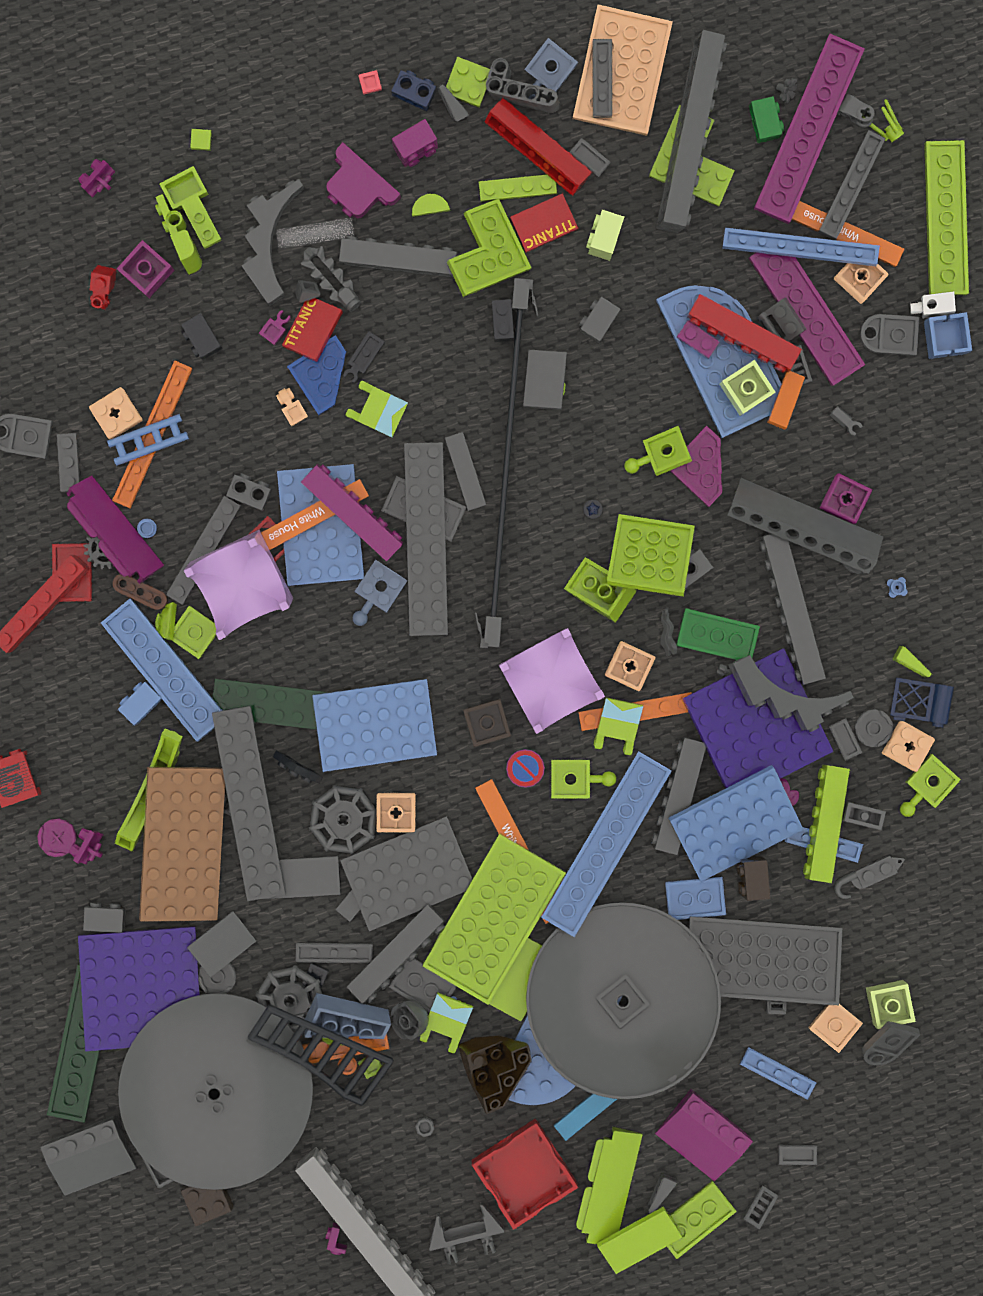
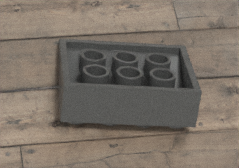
[40,1115,137,1196]

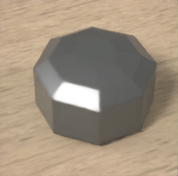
[415,1116,434,1137]

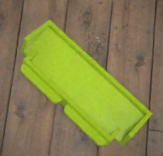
[576,1127,643,1244]

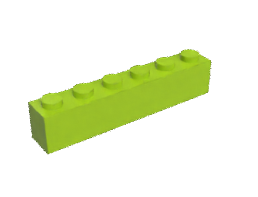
[803,765,850,883]

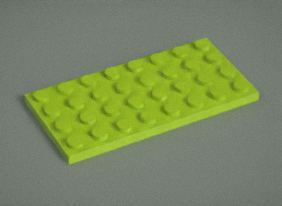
[422,834,566,1005]

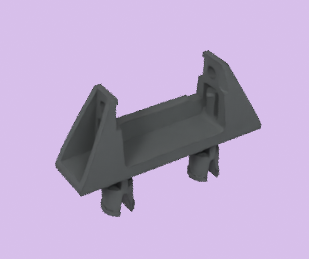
[429,1202,504,1265]

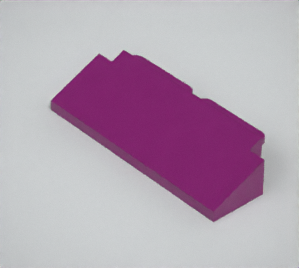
[67,475,164,584]

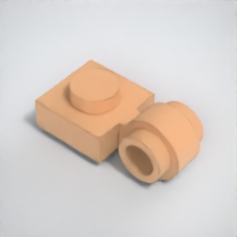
[276,388,308,426]

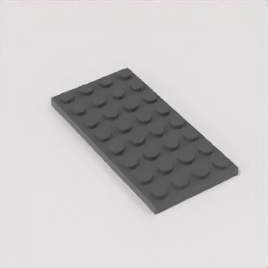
[689,917,843,1006]

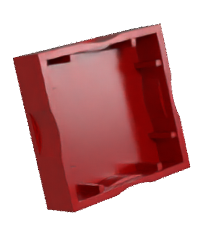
[472,1118,578,1230]

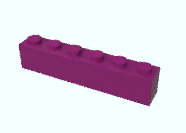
[301,463,403,561]

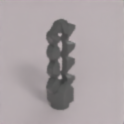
[301,246,361,312]

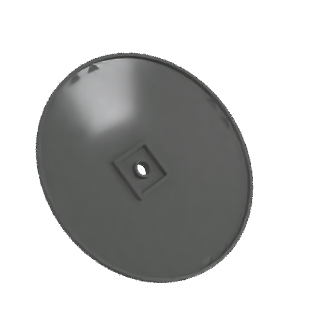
[526,903,721,1099]
[118,993,313,1190]

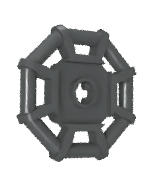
[308,784,377,855]
[255,965,322,1032]

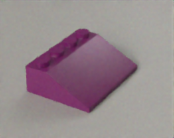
[655,1089,753,1181]

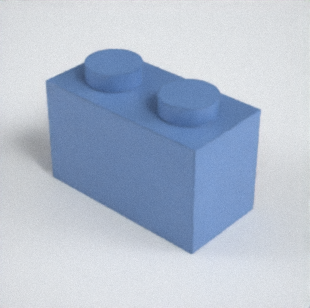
[118,682,162,726]

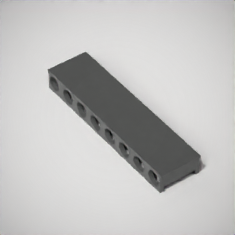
[727,478,883,574]

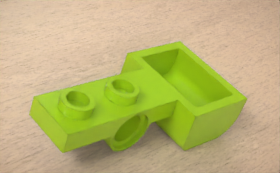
[160,166,222,249]
[155,194,202,275]

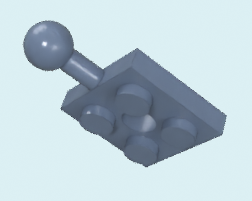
[524,38,579,99]
[352,560,408,626]

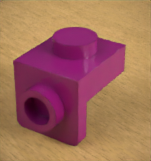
[325,1222,347,1255]

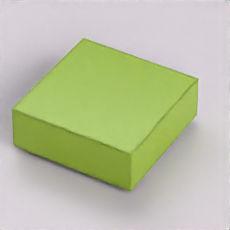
[191,129,212,151]
[358,1057,382,1079]

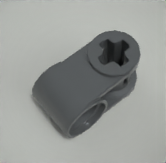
[837,94,874,128]

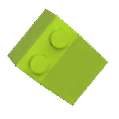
[564,557,636,623]

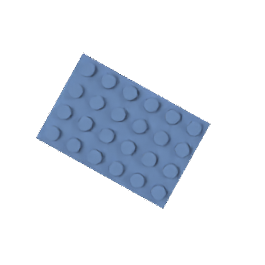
[277,464,364,586]
[312,679,437,772]
[669,765,804,882]

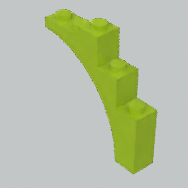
[115,729,183,851]

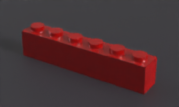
[485,98,592,196]
[687,294,802,373]
[0,555,90,653]

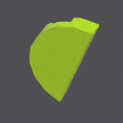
[412,194,450,217]
[155,602,177,641]

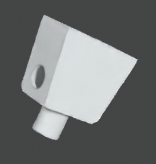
[910,292,956,318]

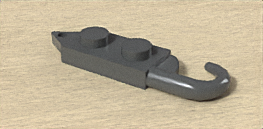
[834,855,905,899]

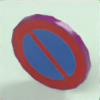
[506,749,545,788]

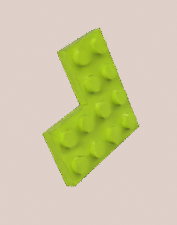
[649,105,735,207]
[447,198,531,297]

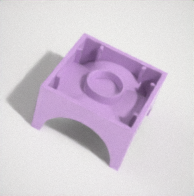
[184,530,293,640]
[499,628,605,734]

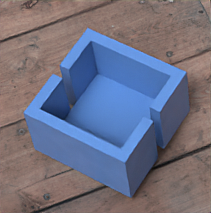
[924,312,972,359]

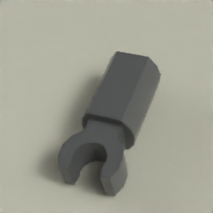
[829,406,863,436]

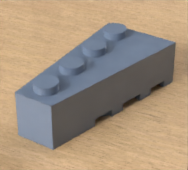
[304,993,391,1039]

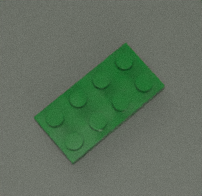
[676,608,760,660]

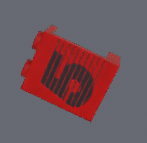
[0,749,42,808]

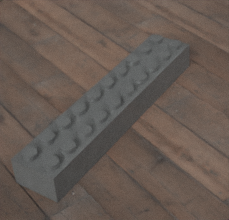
[656,30,727,234]

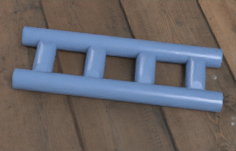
[107,414,189,466]

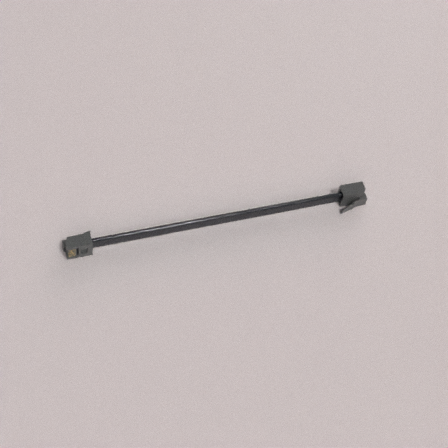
[475,278,538,648]

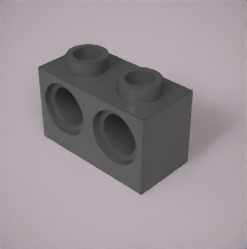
[226,473,272,512]

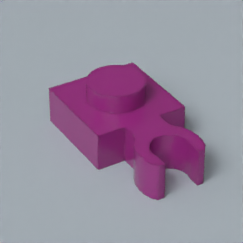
[259,310,291,346]

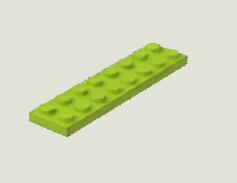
[924,140,969,295]

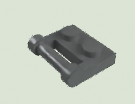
[757,297,807,342]

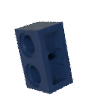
[391,70,436,112]

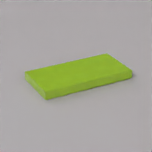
[489,938,543,1021]
[667,1181,737,1259]
[597,1206,683,1274]

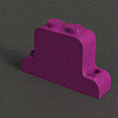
[327,142,401,218]

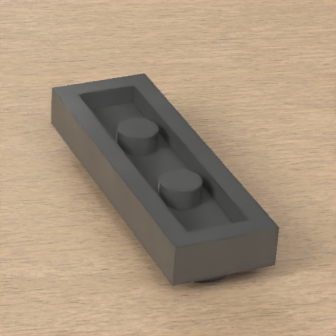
[57,433,80,492]

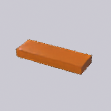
[767,371,805,430]

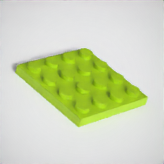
[607,514,695,597]

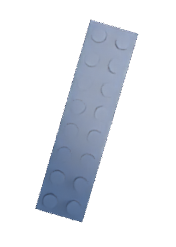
[101,598,222,742]

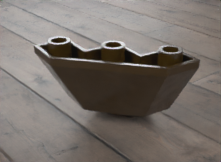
[458,1036,532,1114]

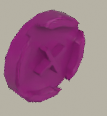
[37,818,77,857]

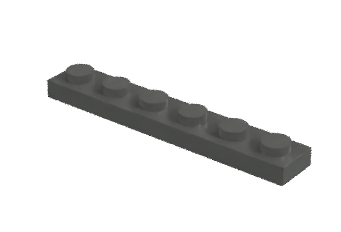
[818,130,886,240]
[166,496,241,605]

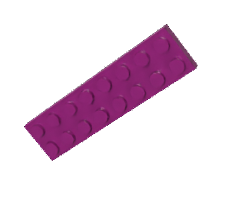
[749,253,865,386]

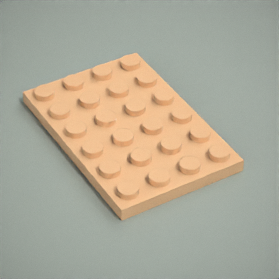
[573,5,673,136]

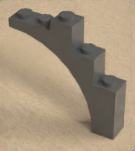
[242,179,304,307]
[728,655,854,732]

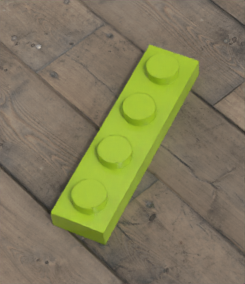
[479,175,557,202]

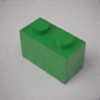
[749,96,784,143]

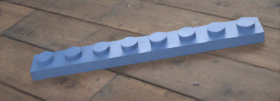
[722,228,880,266]

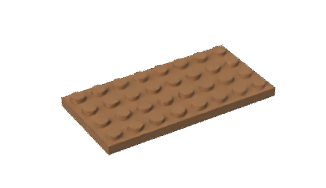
[139,767,225,921]

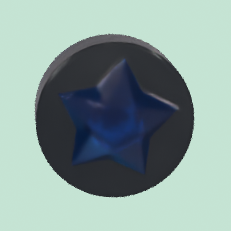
[583,500,603,519]

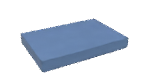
[665,876,726,920]

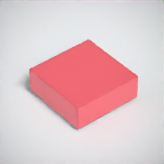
[358,70,382,95]

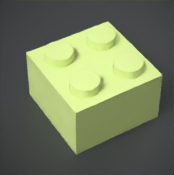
[586,210,624,261]
[719,360,776,416]
[866,980,916,1029]

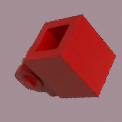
[90,265,117,310]

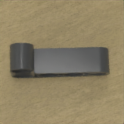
[486,58,560,113]

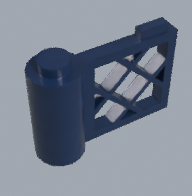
[890,678,954,728]

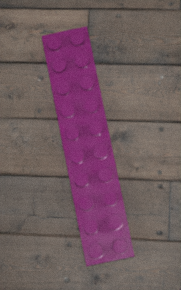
[754,34,865,224]

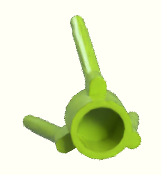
[862,99,904,142]

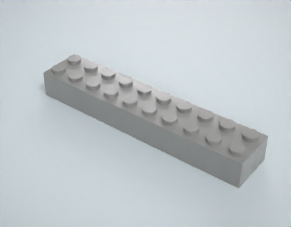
[295,1147,435,1296]

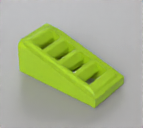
[893,646,931,677]

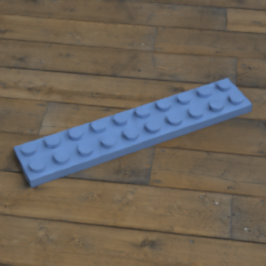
[541,751,672,937]

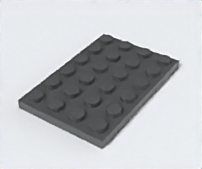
[340,816,473,931]

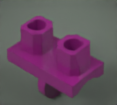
[78,159,115,197]
[69,828,103,865]

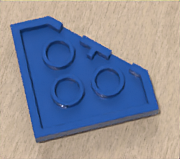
[287,335,346,415]

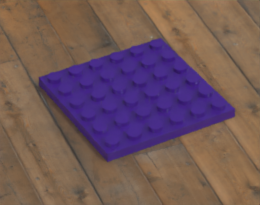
[682,648,833,789]
[78,926,200,1051]

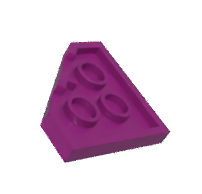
[670,426,722,507]

